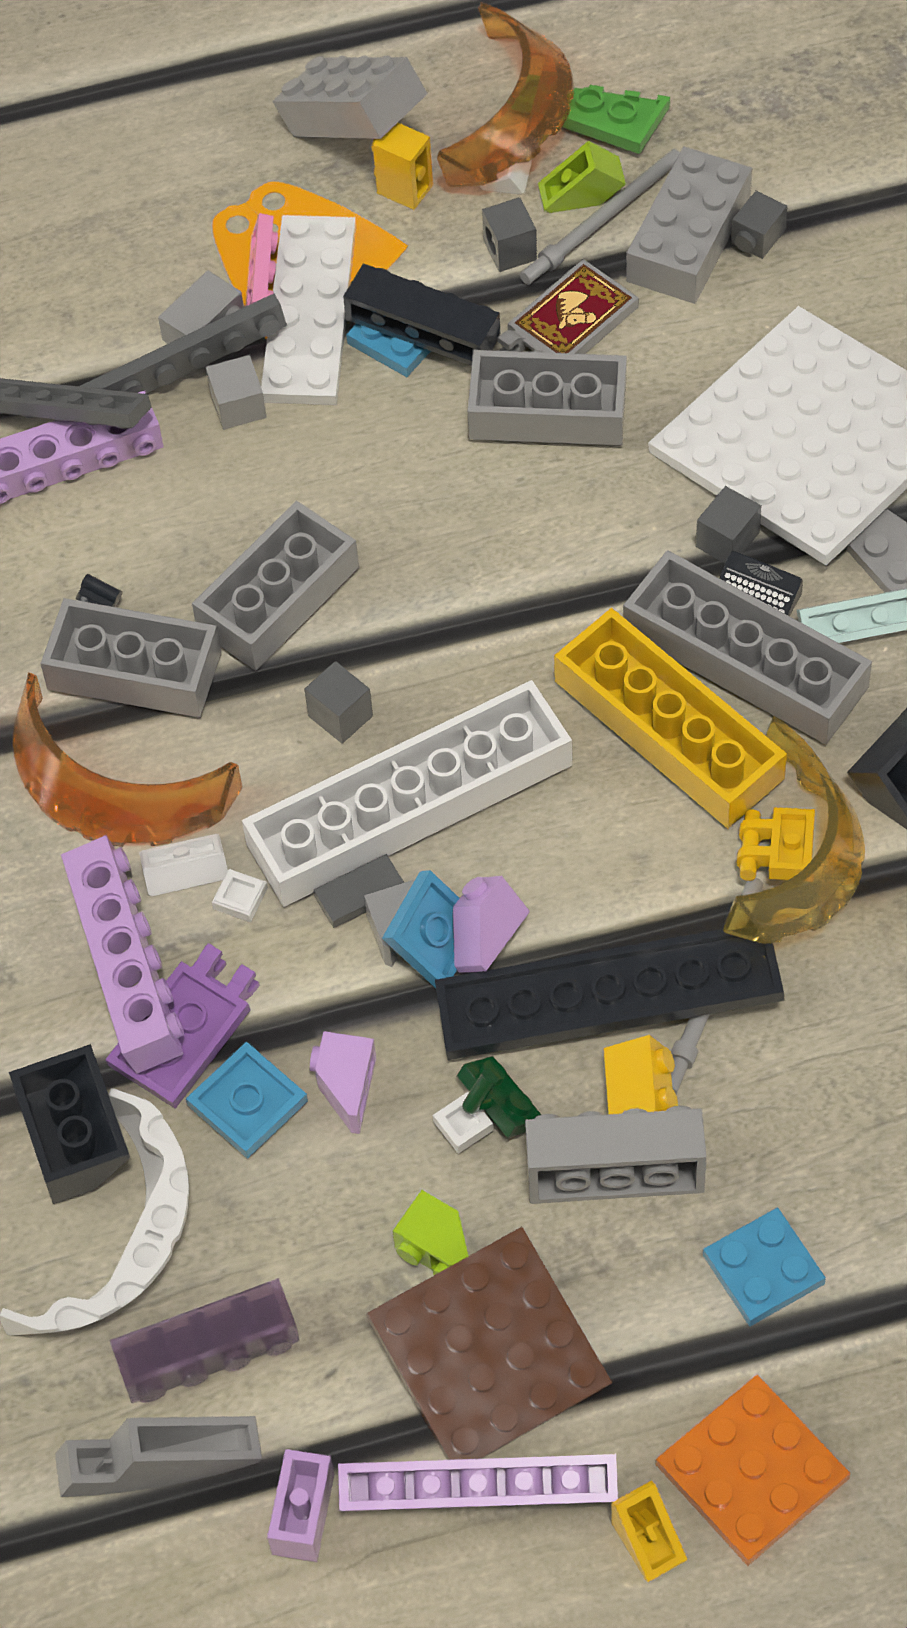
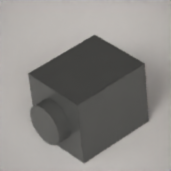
[731,191,787,259]

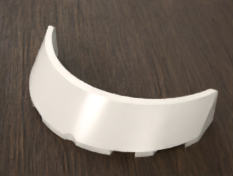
[0,1088,189,1335]

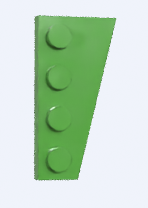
[509,75,671,154]

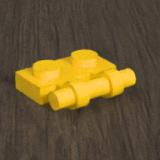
[736,807,815,881]

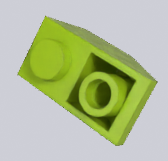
[393,1190,469,1275]

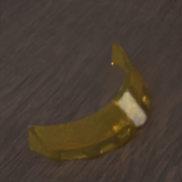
[723,716,865,944]

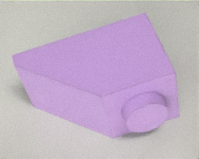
[453,876,530,973]
[310,1031,376,1134]

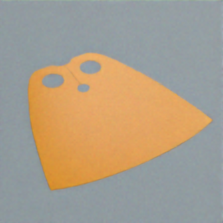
[212,181,408,339]

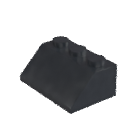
[847,708,907,829]
[9,1044,130,1204]

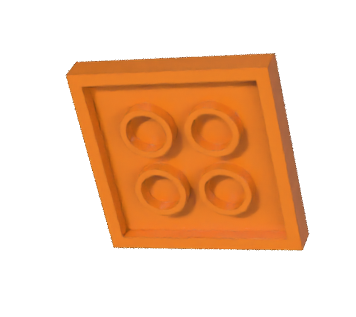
[656,1374,850,1566]

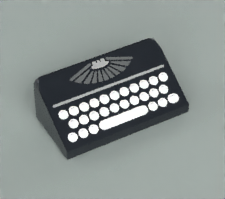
[719,551,803,616]

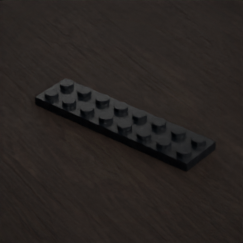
[435,921,785,1060]

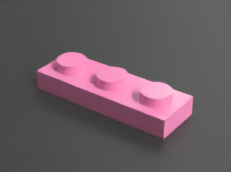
[245,213,278,307]

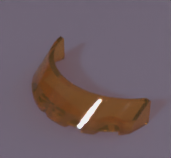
[437,3,574,187]
[13,672,242,847]

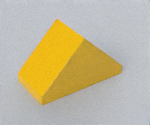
[611,1480,688,1582]

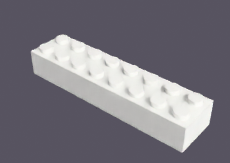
[242,680,572,907]

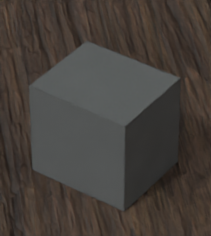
[482,197,537,272]
[696,486,762,563]
[304,661,373,744]

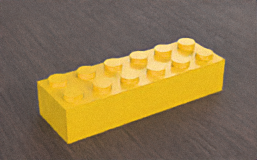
[554,607,787,829]

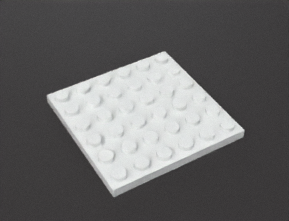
[648,306,907,565]

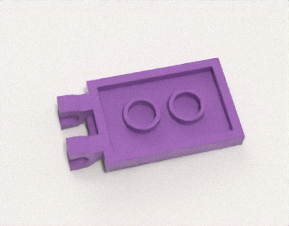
[105,943,260,1109]

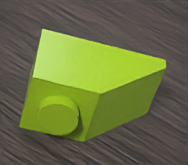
[538,140,626,213]

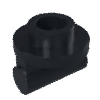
[75,574,123,607]

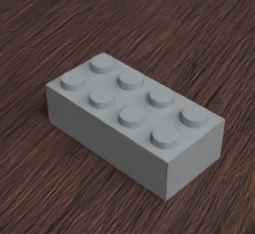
[272,55,428,139]
[626,146,752,304]
[468,350,627,445]
[192,500,359,671]
[40,598,222,718]
[525,1106,706,1204]

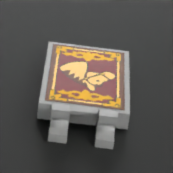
[498,259,639,354]

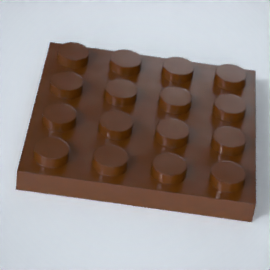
[366,1227,612,1460]

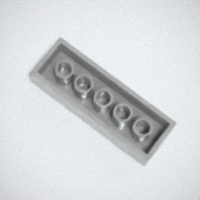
[623,550,872,744]

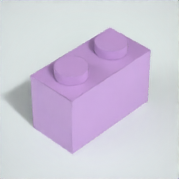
[267,1449,335,1562]

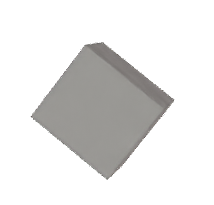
[206,355,267,430]

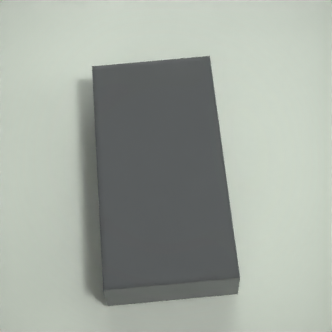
[314,854,404,928]

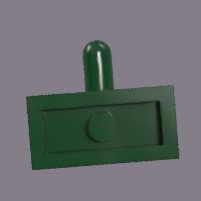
[456,1056,542,1138]

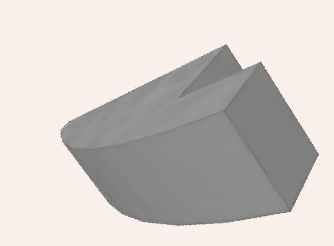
[55,1416,262,1497]

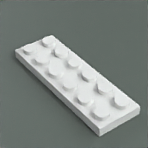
[261,215,356,405]

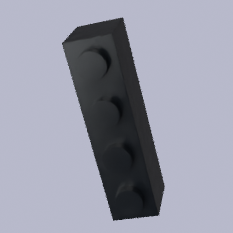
[343,263,500,366]

